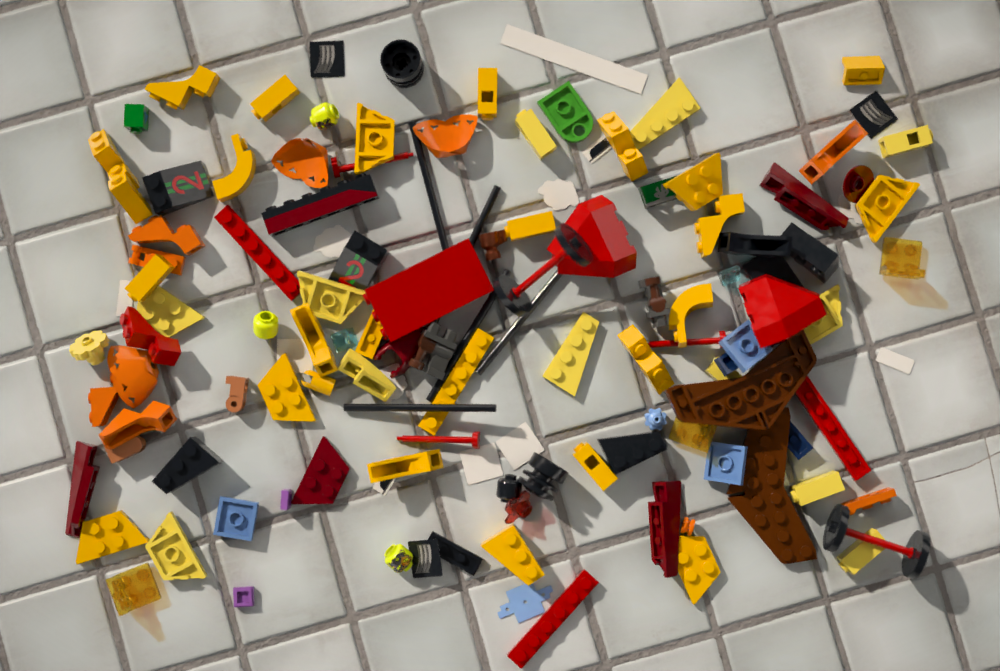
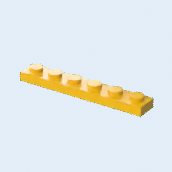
[418,328,494,436]

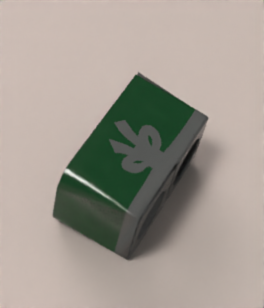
[638,176,677,209]

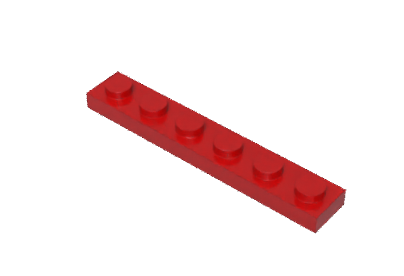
[214,204,300,301]
[795,376,872,481]
[507,569,599,669]

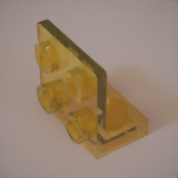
[879,237,925,280]
[668,417,717,453]
[106,563,161,616]

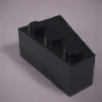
[781,222,839,283]
[597,431,667,475]
[152,436,224,494]

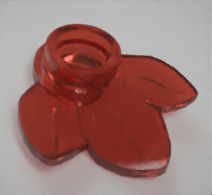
[505,490,533,524]

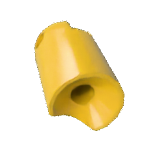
[301,370,336,396]

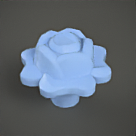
[644,408,667,430]

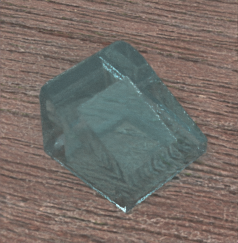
[718,265,740,286]
[331,327,358,353]

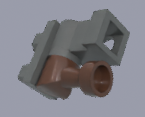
[638,276,670,328]
[408,321,457,380]

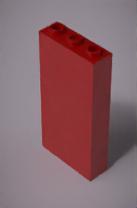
[362,238,494,342]

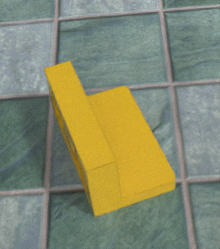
[842,56,885,85]

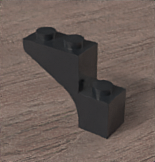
[718,232,792,258]

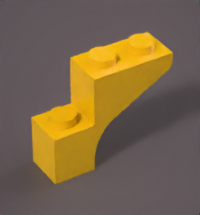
[145,65,220,110]
[597,111,648,182]
[88,129,140,189]
[694,193,745,258]
[290,303,338,378]
[617,324,674,395]
[367,449,444,483]

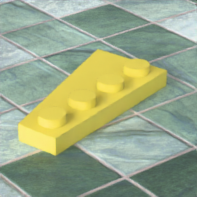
[630,77,701,151]
[543,312,599,397]

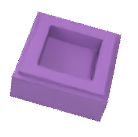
[280,489,292,510]
[233,586,254,607]

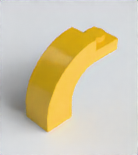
[212,134,256,202]
[669,283,713,348]

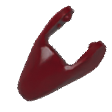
[373,326,426,379]

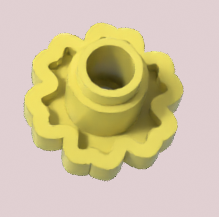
[69,331,109,365]

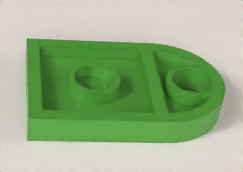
[537,81,593,143]

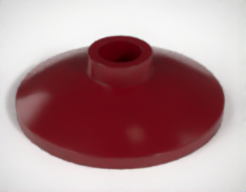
[843,165,874,203]

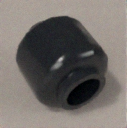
[496,474,522,503]

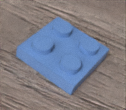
[718,319,773,373]
[704,441,748,485]
[213,496,259,541]

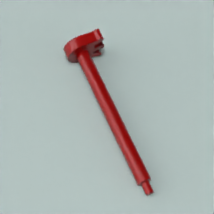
[331,152,414,178]
[648,331,726,348]
[397,432,480,449]

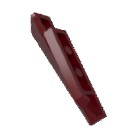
[759,162,849,230]
[65,441,100,538]
[648,480,681,578]

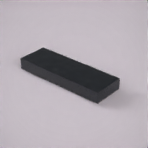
[428,531,483,576]

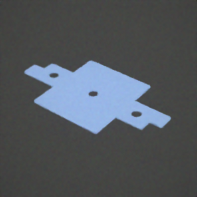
[498,583,553,623]

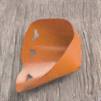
[413,114,478,158]
[271,138,328,188]
[107,345,159,409]

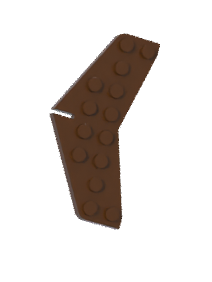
[664,329,817,431]
[726,407,817,564]

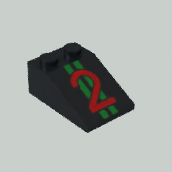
[142,161,214,216]
[329,231,390,290]

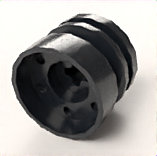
[380,40,424,88]
[518,452,569,501]

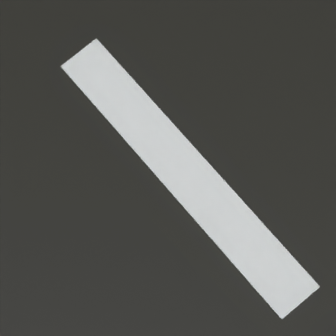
[500,24,648,94]

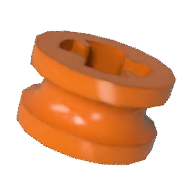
[680,517,695,536]

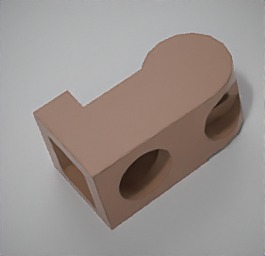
[225,376,249,412]
[104,436,146,464]

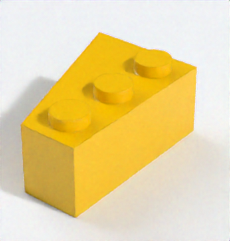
[481,523,545,586]

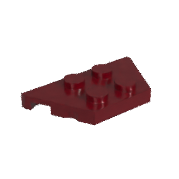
[291,436,351,504]

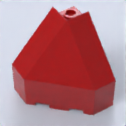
[546,195,637,278]
[739,274,827,349]

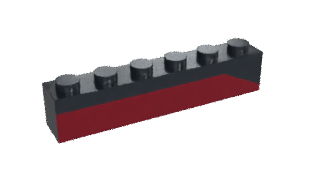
[261,173,379,237]

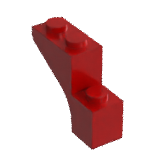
[120,306,182,366]

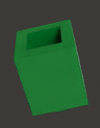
[124,104,149,134]

